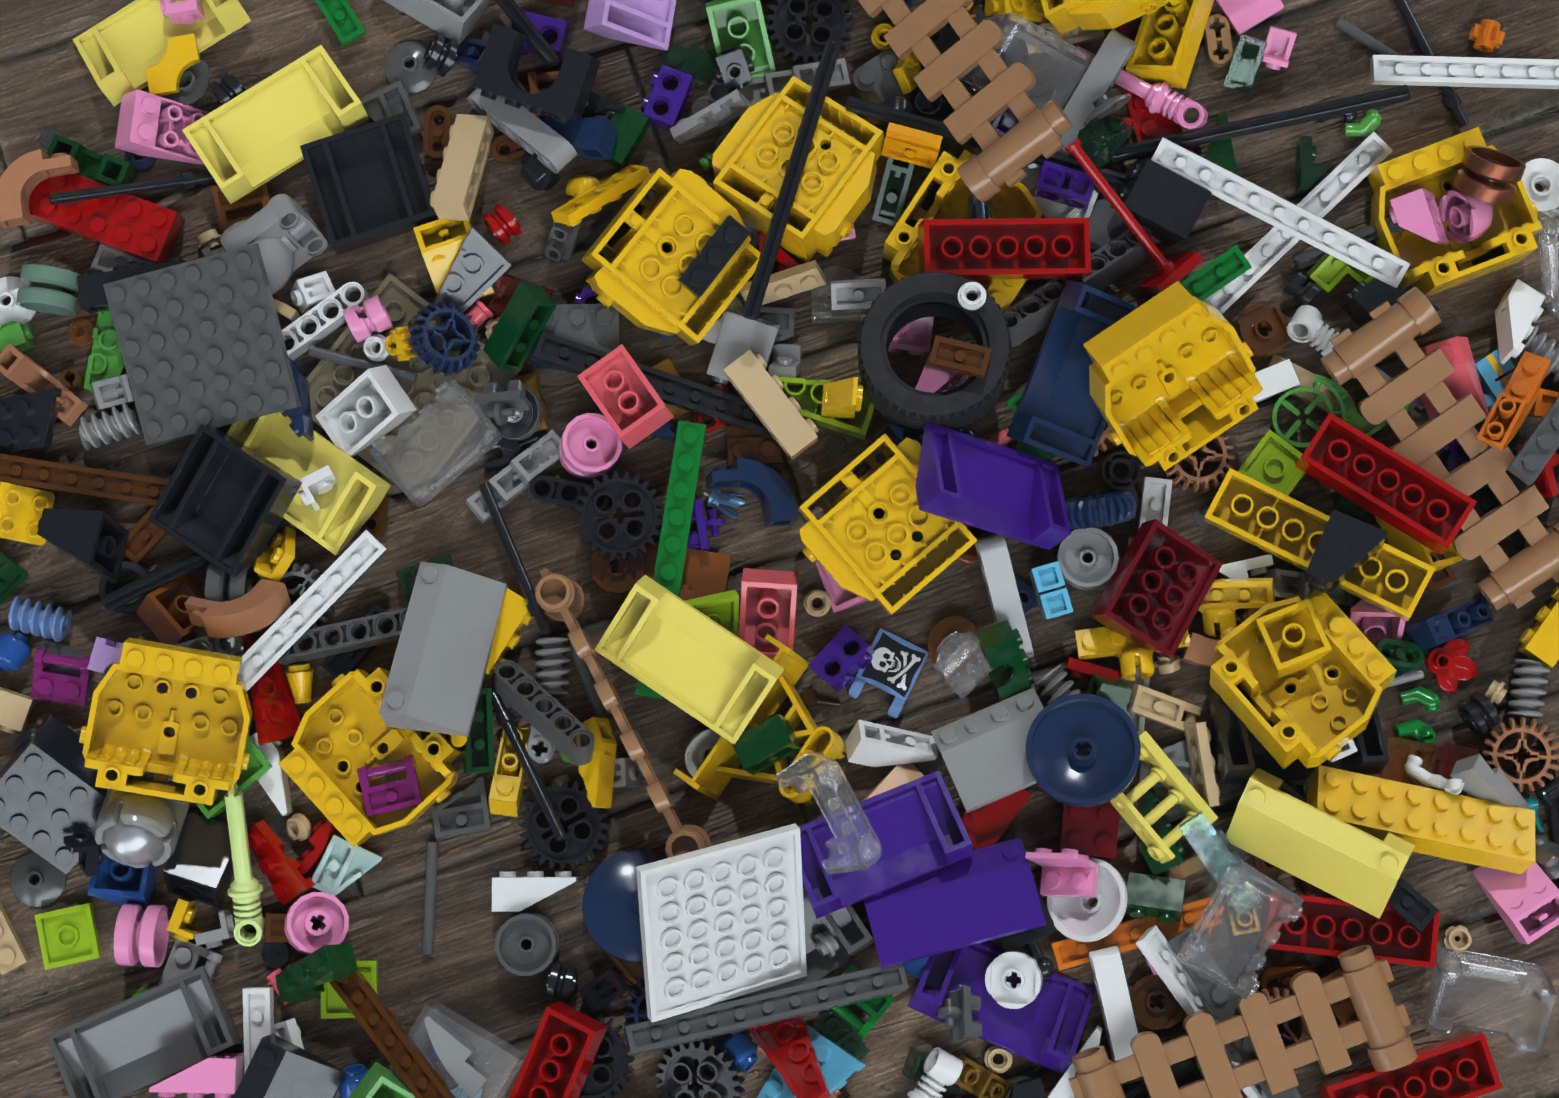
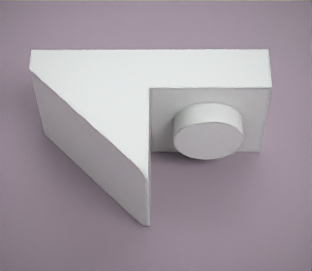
[1217,554,1274,579]

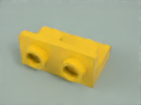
[253,526,296,582]

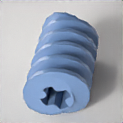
[8,596,72,642]

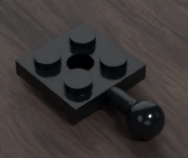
[999,881,1057,979]

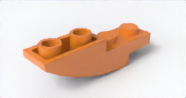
[1476,351,1552,450]

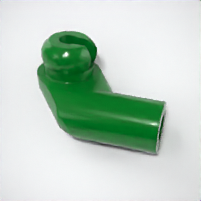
[1393,719,1436,744]

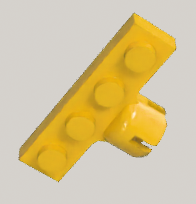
[551,164,650,226]
[1198,578,1275,637]
[1075,627,1190,681]

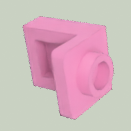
[160,0,205,25]
[1260,26,1297,70]

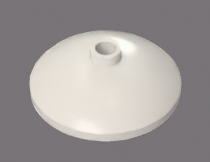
[1047,857,1128,942]

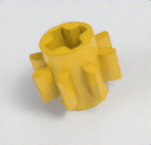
[385,326,416,361]

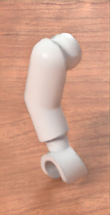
[1404,755,1464,795]

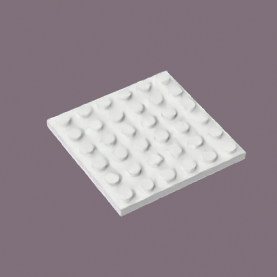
[636,823,807,1022]

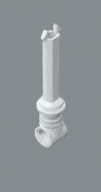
[1287,305,1424,419]
[907,1047,963,1098]

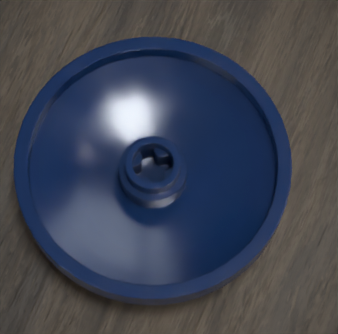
[1026,694,1141,807]
[582,849,667,963]

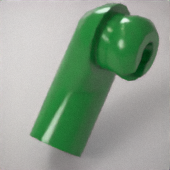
[1398,687,1441,713]

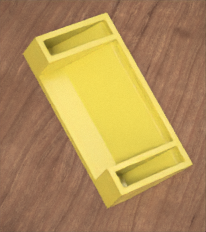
[72,0,251,106]
[182,45,369,204]
[227,412,391,556]
[595,575,785,745]
[1224,768,1415,919]

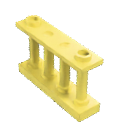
[1110,730,1218,864]

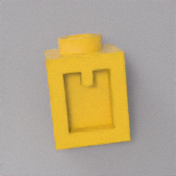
[166,897,200,942]

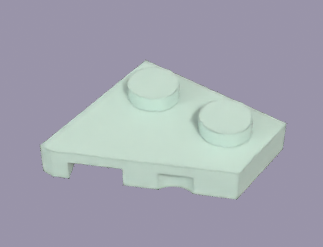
[312,834,383,896]

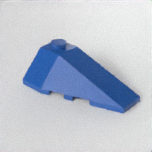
[88,853,158,908]

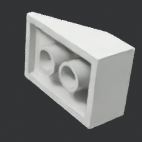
[315,365,417,457]

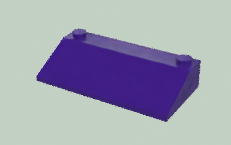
[915,421,1071,550]
[799,770,973,919]
[863,837,1046,969]
[907,942,1096,1075]

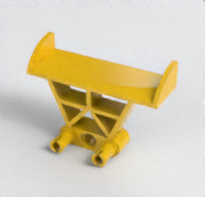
[673,634,847,805]

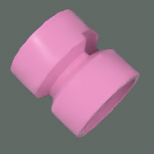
[342,295,393,343]

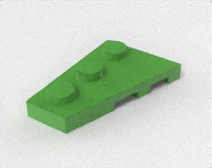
[83,311,126,392]

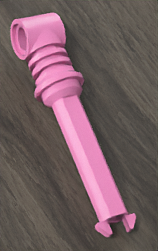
[1065,46,1208,130]

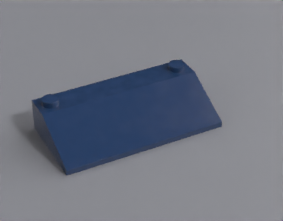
[1007,280,1138,468]

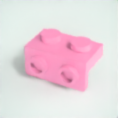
[888,317,934,355]

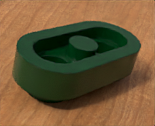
[1373,638,1424,672]

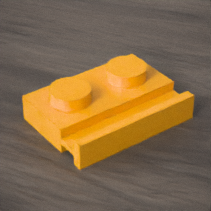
[881,122,943,169]

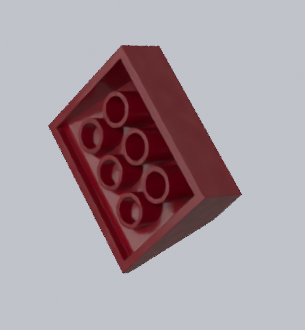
[1091,519,1223,659]

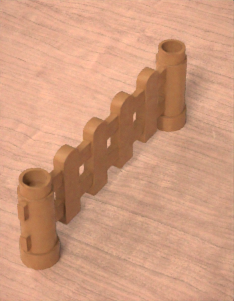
[858,0,1073,203]
[1320,287,1559,611]
[535,567,712,858]
[1068,945,1418,1098]

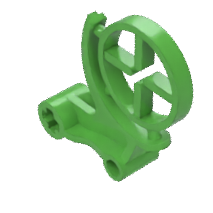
[1272,374,1408,447]

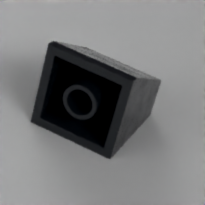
[1110,159,1212,241]
[1342,278,1440,328]
[37,508,130,583]
[1304,510,1388,593]
[163,812,234,908]

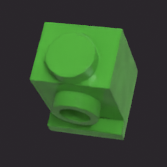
[0,321,35,353]

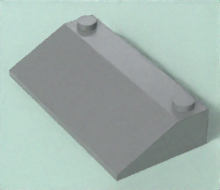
[379,562,507,737]

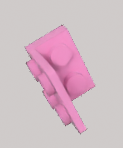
[1215,0,1284,35]
[1025,848,1099,898]

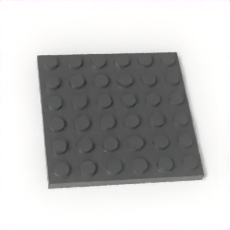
[103,244,301,445]

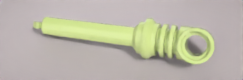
[224,782,265,947]

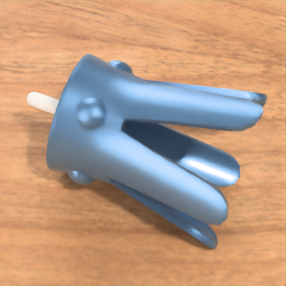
[968,194,993,219]
[703,488,746,521]

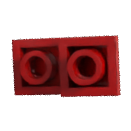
[298,820,336,875]

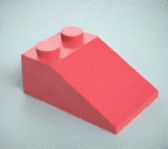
[1420,336,1489,419]
[577,344,674,449]
[739,568,799,659]

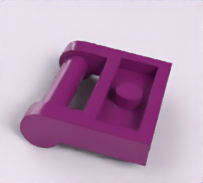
[31,648,93,706]
[357,754,423,817]

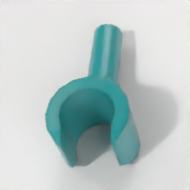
[1523,796,1545,833]

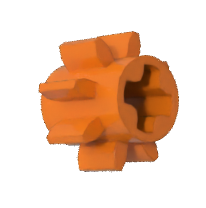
[1468,19,1505,53]

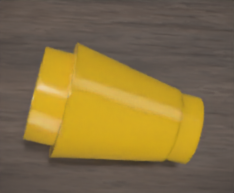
[286,663,314,704]

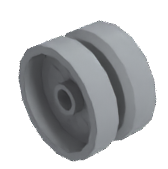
[1056,528,1119,591]

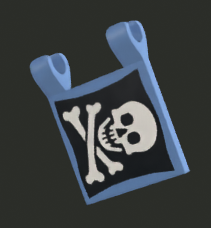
[848,628,928,718]

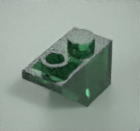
[1071,115,1133,168]

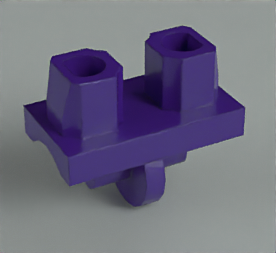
[687,499,726,551]

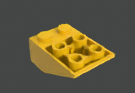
[413,219,495,299]

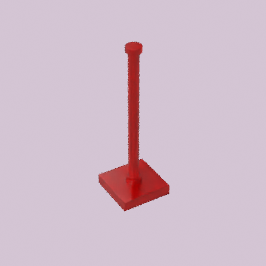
[1064,138,1204,295]

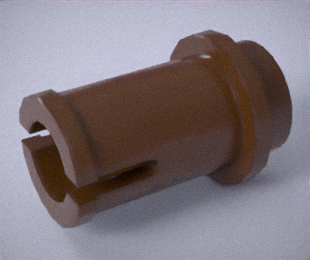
[61,368,86,392]

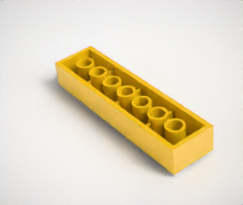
[1204,468,1436,621]
[1306,765,1536,875]

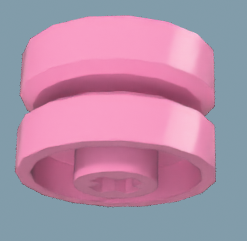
[558,413,622,480]
[284,892,349,955]
[114,903,170,968]

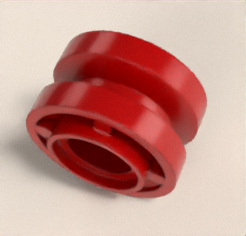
[482,203,523,247]

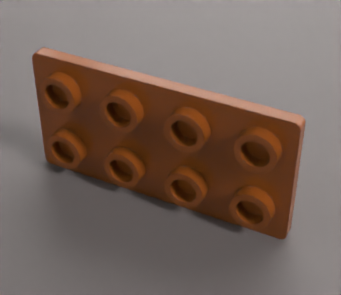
[618,543,731,601]

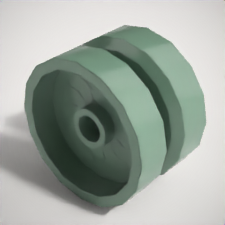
[16,264,80,316]

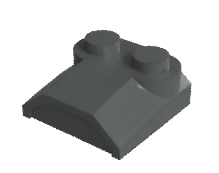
[849,49,920,104]

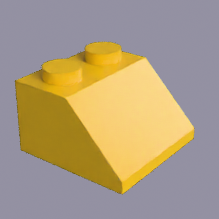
[1256,599,1332,678]

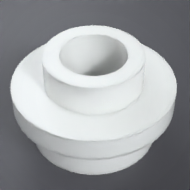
[958,282,986,310]
[363,334,389,362]

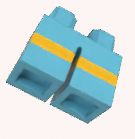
[1475,349,1515,410]
[1029,561,1074,621]

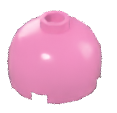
[1439,189,1493,244]

